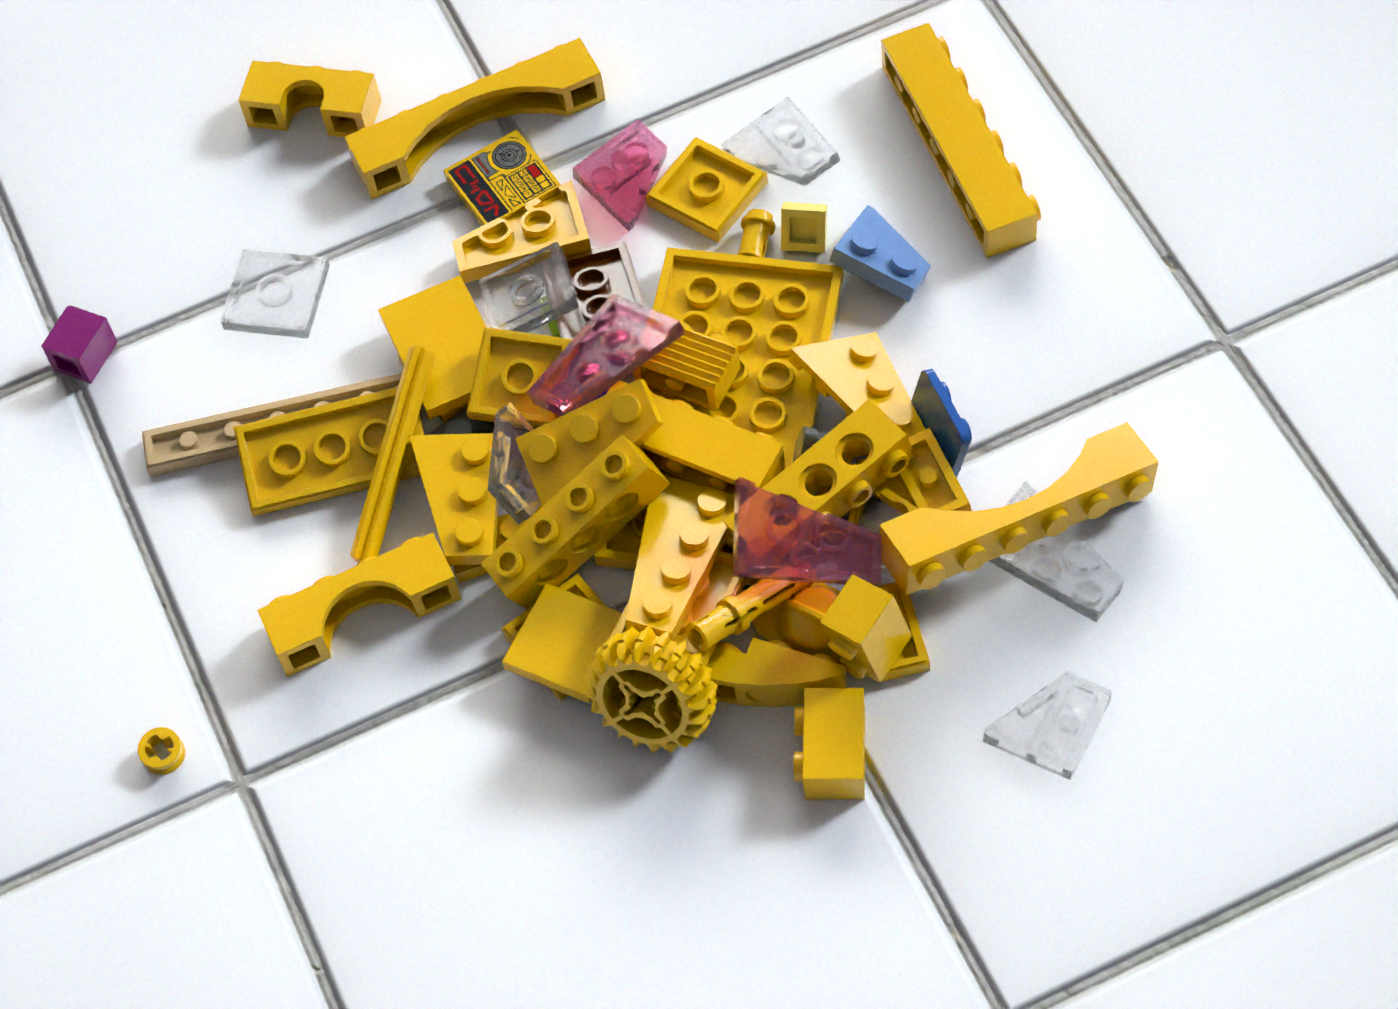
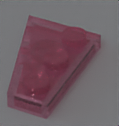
[527,294,686,416]
[732,476,882,586]

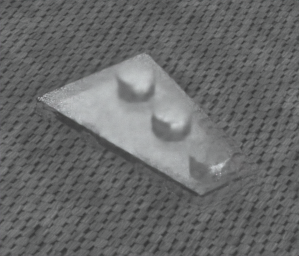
[989,481,1124,622]

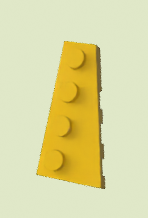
[625,475,743,641]

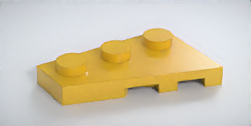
[452,180,592,283]

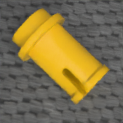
[737,209,776,258]

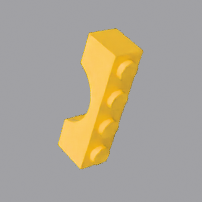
[257,532,462,677]

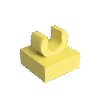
[781,202,828,253]

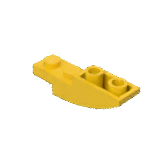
[706,637,847,707]

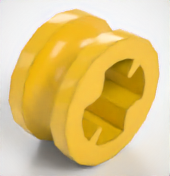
[137,727,186,775]

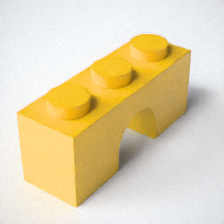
[238,60,382,138]

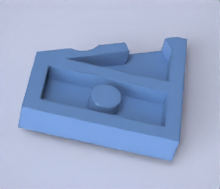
[829,205,931,302]

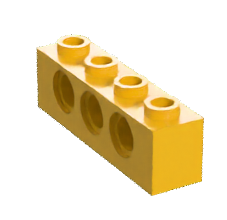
[723,398,914,576]
[481,434,670,609]

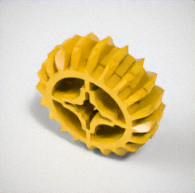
[585,626,718,753]

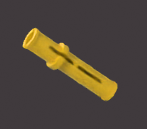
[686,557,815,652]

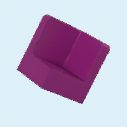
[41,305,117,384]

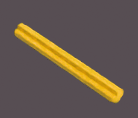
[350,345,435,562]

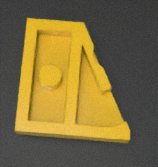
[853,428,972,515]

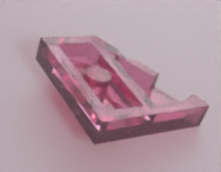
[572,119,667,232]

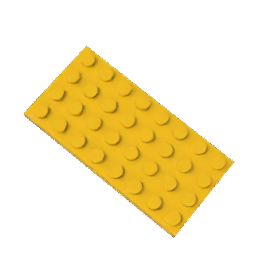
[594,247,844,585]

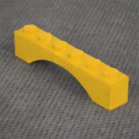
[345,38,606,199]
[877,422,1159,595]

